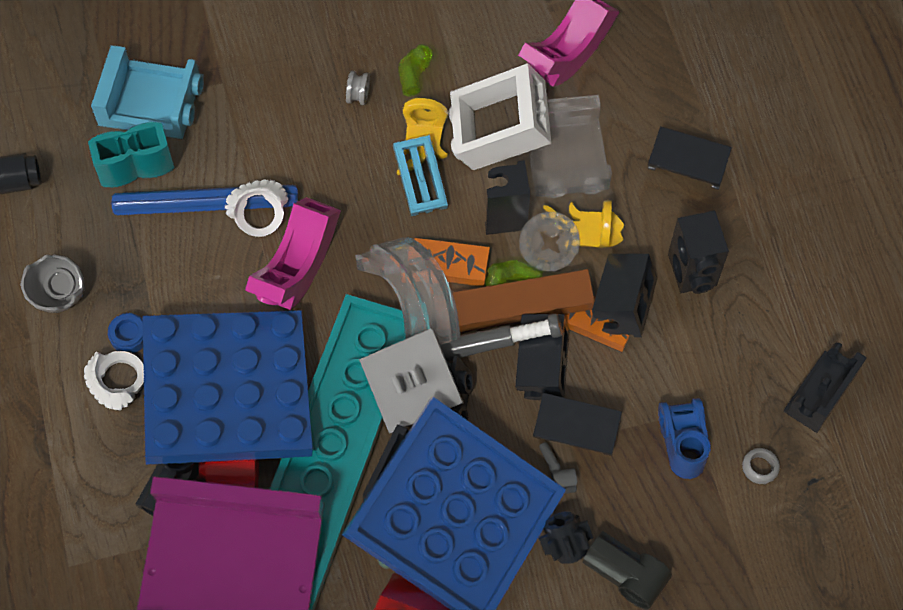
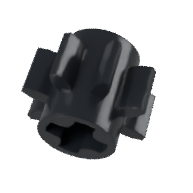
[539,512,594,564]

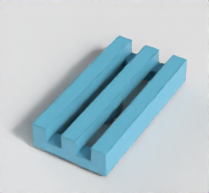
[393,135,448,217]

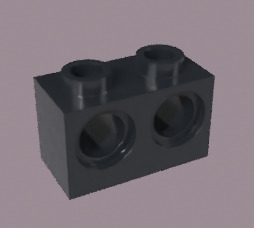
[668,211,729,294]

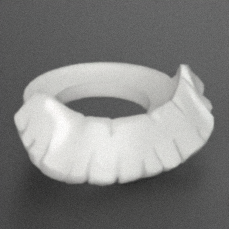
[225,180,288,237]
[84,351,144,410]

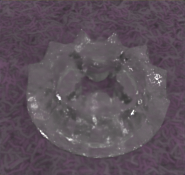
[519,212,580,272]

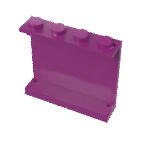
[137,477,324,610]

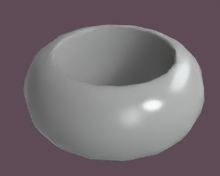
[742,448,780,484]

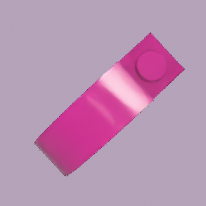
[518,0,620,87]
[245,197,341,310]

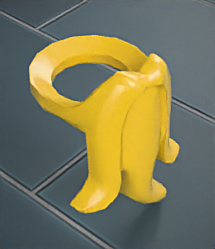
[397,98,448,175]
[543,200,624,254]

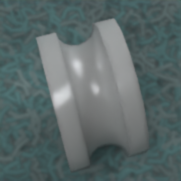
[346,71,370,106]

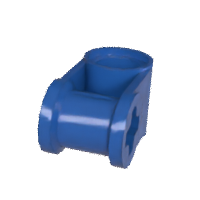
[658,398,711,479]

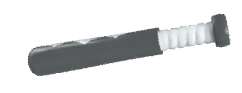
[438,314,563,361]

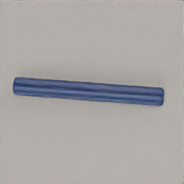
[111,184,298,215]

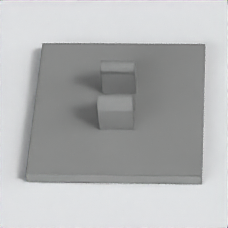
[359,328,464,434]

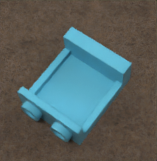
[91,45,204,139]

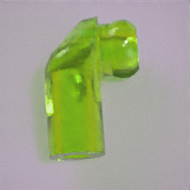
[398,45,433,97]
[485,260,543,286]

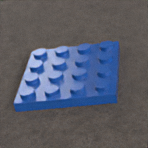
[143,311,313,465]
[342,397,566,610]

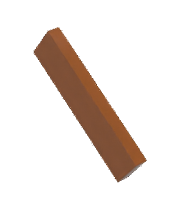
[436,269,594,335]

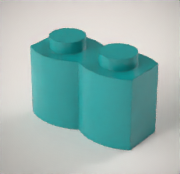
[88,122,174,188]

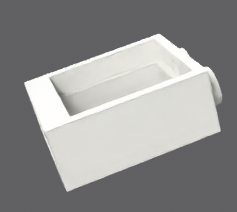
[449,63,552,170]

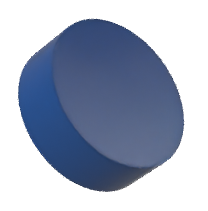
[108,313,143,354]

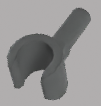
[539,442,577,494]

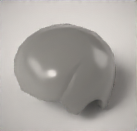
[20,255,85,313]

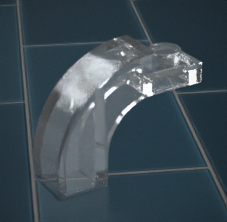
[355,237,461,345]

